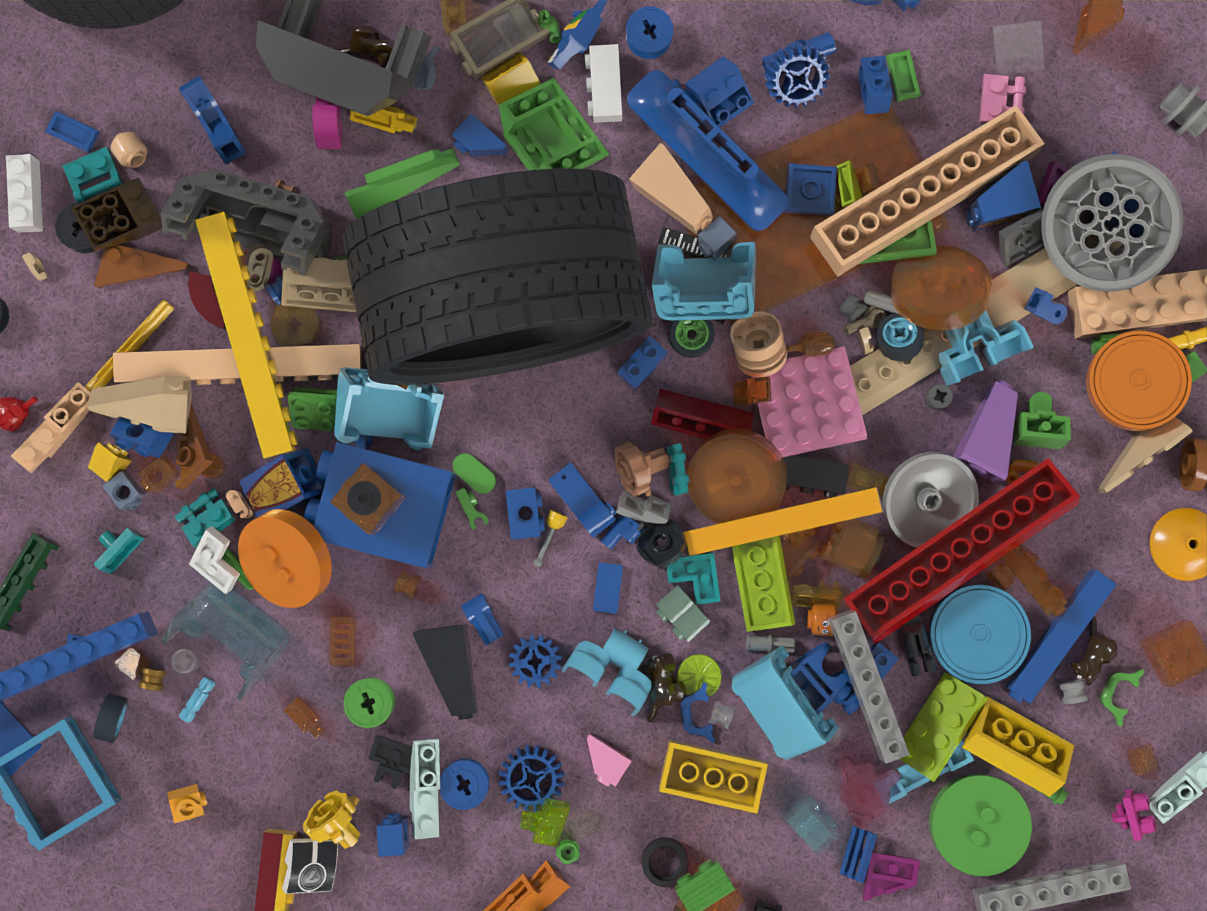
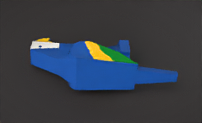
[547,0,607,69]

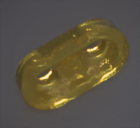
[441,0,467,36]

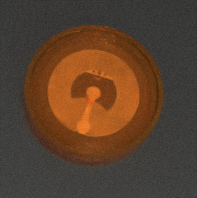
[890,246,992,330]
[687,429,787,524]

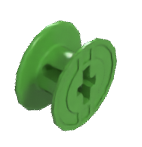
[343,678,395,728]

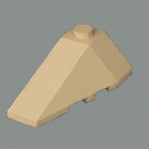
[87,376,192,433]
[1097,417,1193,494]

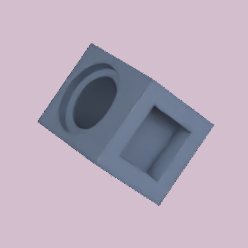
[698,216,737,260]
[102,471,145,511]

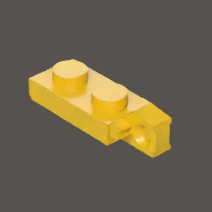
[349,106,417,133]

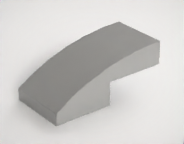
[616,491,671,523]

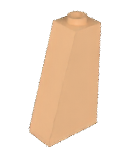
[629,143,714,235]

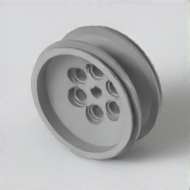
[1041,154,1183,292]

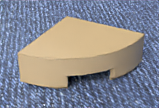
[22,252,48,281]
[856,327,874,355]

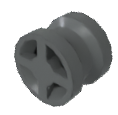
[838,294,869,323]
[925,384,953,410]

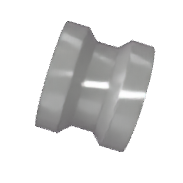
[1059,680,1088,704]

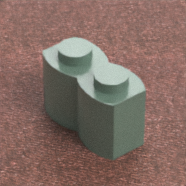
[656,585,710,642]

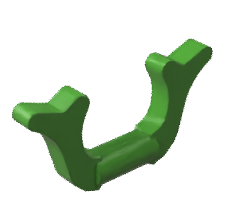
[1100,669,1144,726]

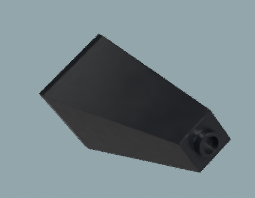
[413,624,478,720]

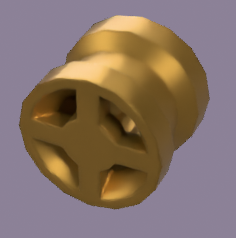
[138,666,167,691]

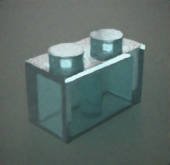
[782,795,839,856]

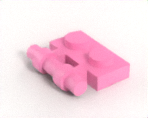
[979,74,1027,123]

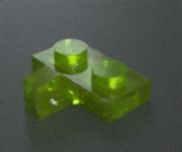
[520,798,570,847]

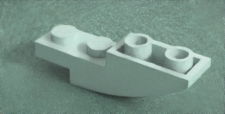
[410,739,440,839]
[1149,751,1207,824]

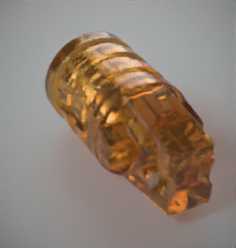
[283,696,325,738]

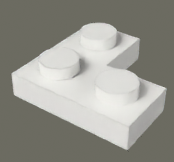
[189,526,240,594]

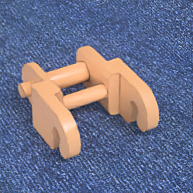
[226,490,253,519]

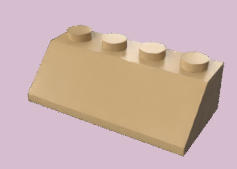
[281,257,356,312]

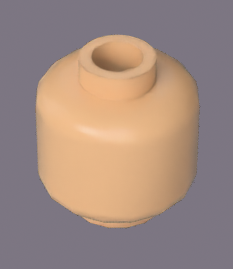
[111,132,148,168]

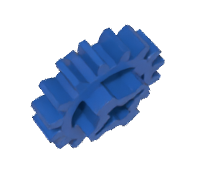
[509,634,562,688]

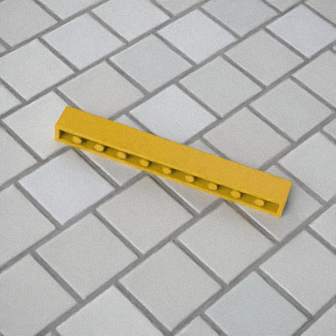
[195,212,298,459]

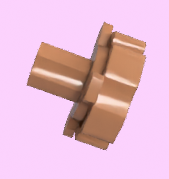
[614,441,670,497]

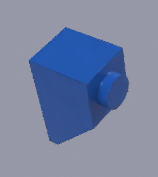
[452,114,508,156]

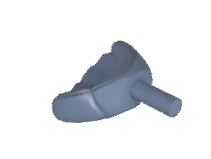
[412,46,440,90]

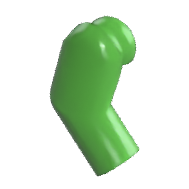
[537,10,561,44]

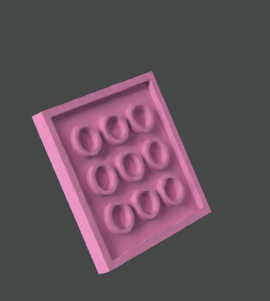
[751,346,867,460]

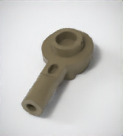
[843,306,887,335]

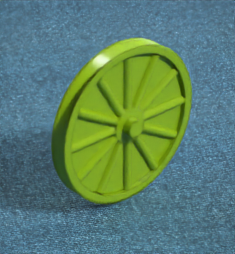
[677,654,722,697]

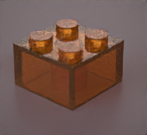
[1139,620,1207,688]

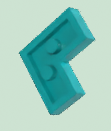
[666,553,721,605]

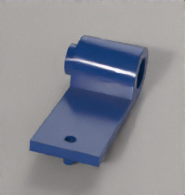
[548,462,617,538]

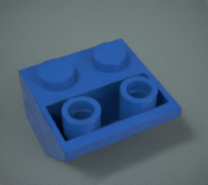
[685,56,754,128]

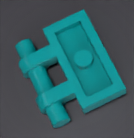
[664,444,690,497]
[174,487,236,549]

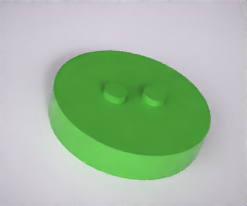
[929,773,1032,876]

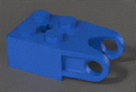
[788,641,850,714]

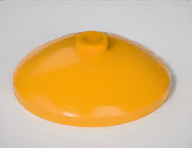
[1149,508,1207,581]

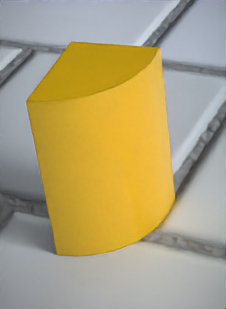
[481,53,541,107]

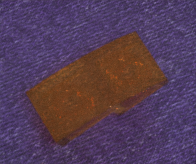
[733,376,771,407]

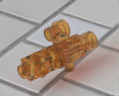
[986,544,1068,618]

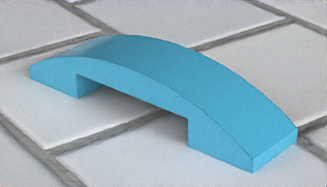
[874,739,974,806]

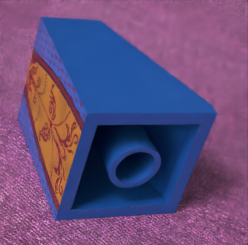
[965,160,1041,232]
[239,448,326,517]

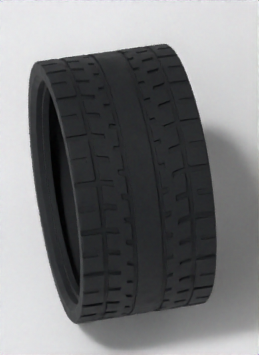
[342,168,653,385]

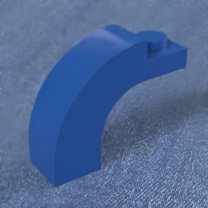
[179,76,246,165]

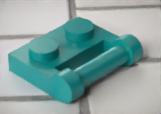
[63,147,123,203]

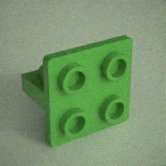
[287,387,337,431]

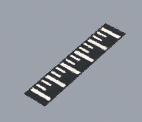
[658,227,732,258]

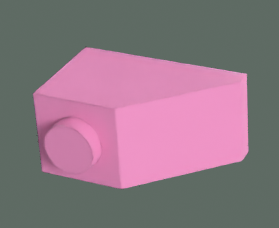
[587,732,631,787]

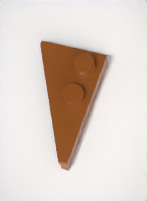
[94,245,189,288]
[175,403,213,490]

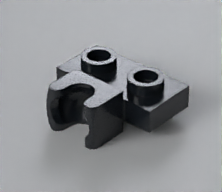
[368,735,413,789]

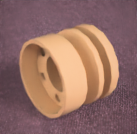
[730,312,787,377]

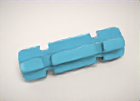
[179,677,215,723]

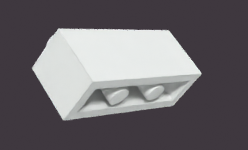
[585,44,622,123]
[6,154,43,233]

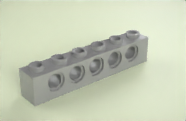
[827,610,909,764]
[972,859,1131,911]

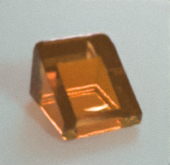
[113,645,152,680]
[1127,744,1158,776]

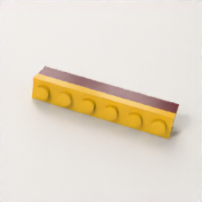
[254,828,299,911]

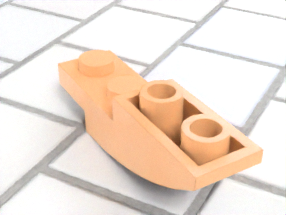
[11,382,91,473]

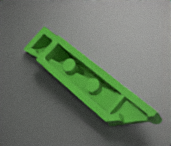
[345,148,459,219]

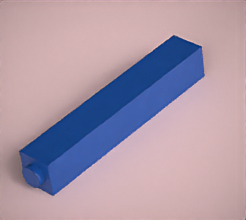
[1005,570,1117,704]

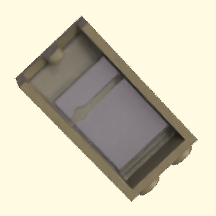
[448,0,550,81]

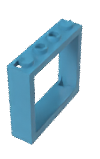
[0,715,122,851]

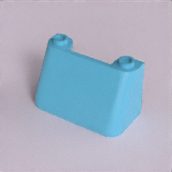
[652,242,756,320]
[334,367,444,450]
[732,645,839,760]

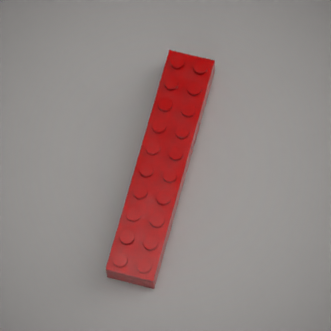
[844,458,1080,645]

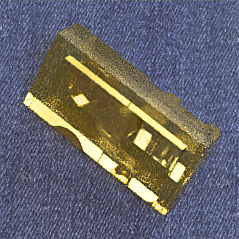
[846,464,891,499]
[790,580,843,609]

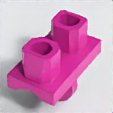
[1111,789,1156,841]

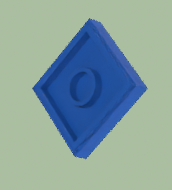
[784,163,837,216]

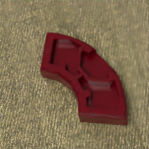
[188,271,226,330]

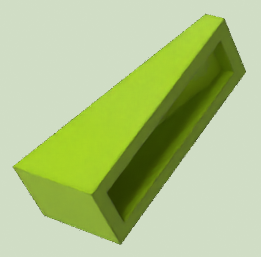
[836,160,863,208]

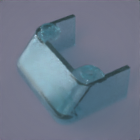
[162,583,290,701]

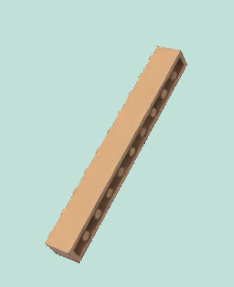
[113,344,363,385]

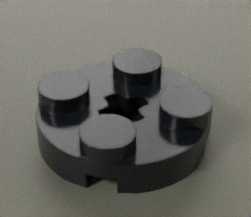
[637,519,687,569]

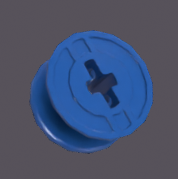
[626,6,673,59]
[439,758,489,810]

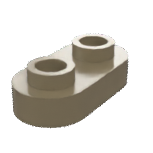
[245,244,273,292]

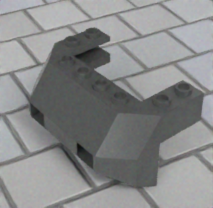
[255,0,432,116]
[161,168,331,276]

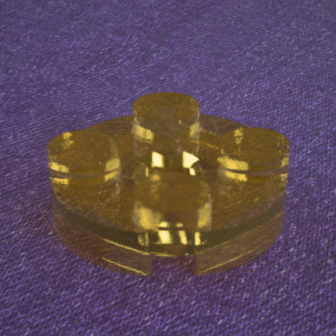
[270,304,320,347]

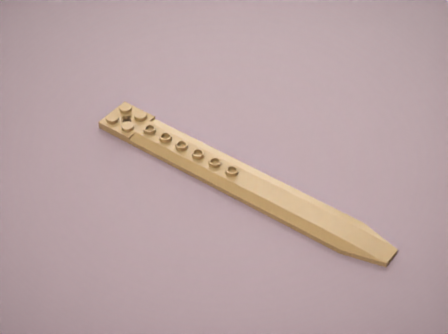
[850,224,1123,415]

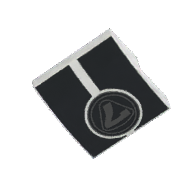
[282,838,338,894]

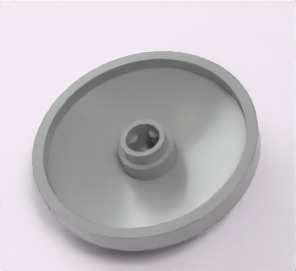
[882,452,979,548]

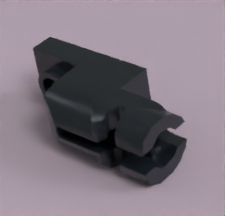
[897,615,936,676]

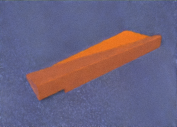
[483,860,571,911]

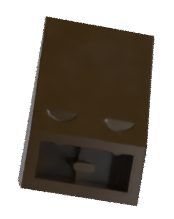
[71,177,162,251]

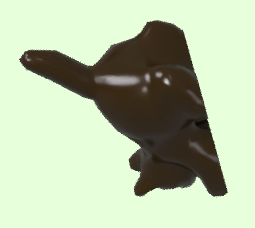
[338,26,395,69]
[1070,616,1117,686]
[641,653,686,722]

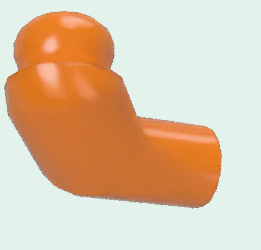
[1006,459,1037,483]

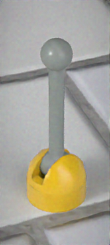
[533,510,568,567]

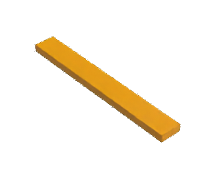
[684,487,883,556]

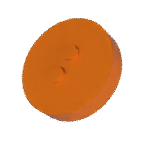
[1086,331,1192,431]
[238,509,332,608]

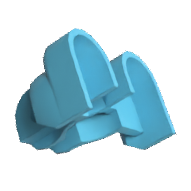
[939,303,1034,386]
[561,627,651,716]

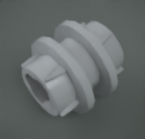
[1158,82,1207,138]

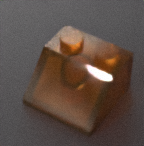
[1072,0,1125,55]

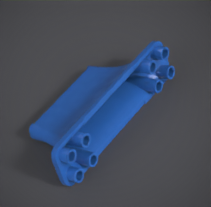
[627,70,789,231]

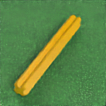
[85,300,174,392]

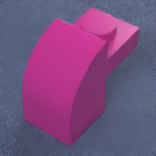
[312,97,343,149]

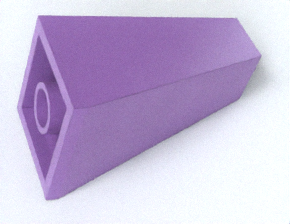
[953,381,1018,483]

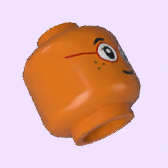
[807,604,840,636]

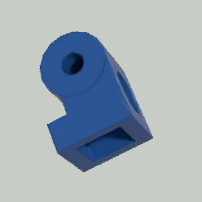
[1024,287,1067,324]

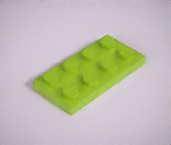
[732,536,795,632]
[900,672,988,782]

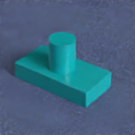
[94,528,145,574]

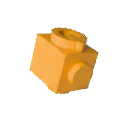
[167,784,207,823]

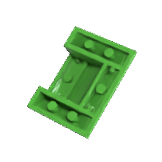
[499,78,609,170]

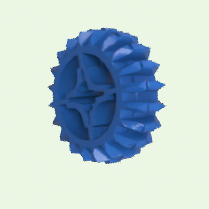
[764,42,830,109]
[498,745,565,812]

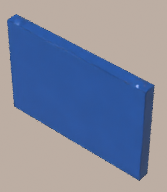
[0,702,42,777]

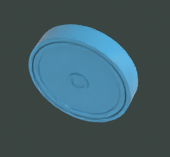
[928,584,1031,684]

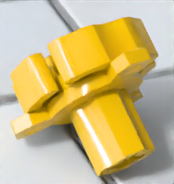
[303,790,361,849]

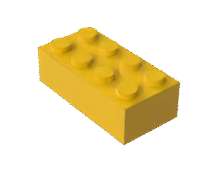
[962,696,1074,797]
[659,739,768,814]

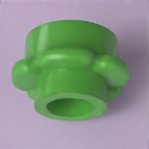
[556,839,580,864]

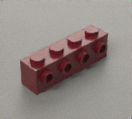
[650,389,754,449]

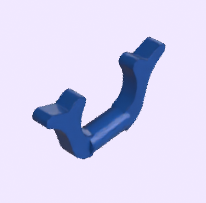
[680,682,715,743]

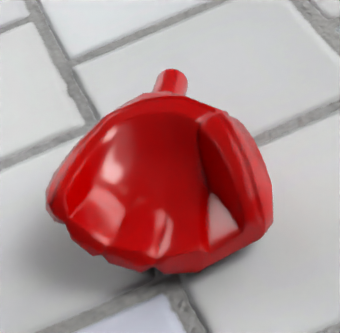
[0,396,38,432]

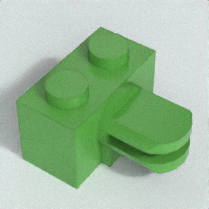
[1013,392,1071,450]

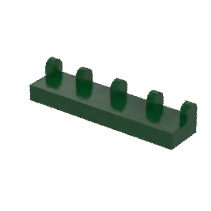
[0,532,59,631]

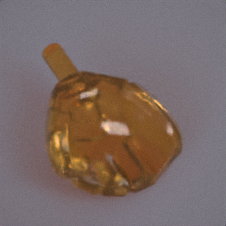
[786,331,834,356]

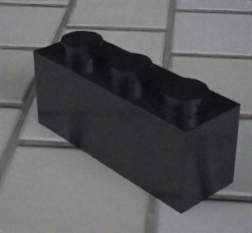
[770,455,849,498]

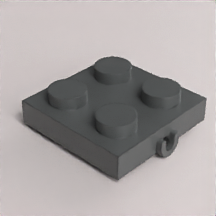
[999,208,1044,267]

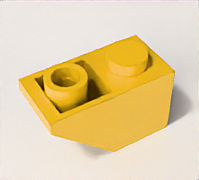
[88,442,132,482]

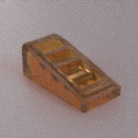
[330,616,357,666]

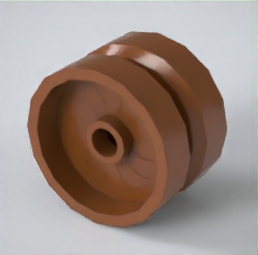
[1179,437,1207,492]

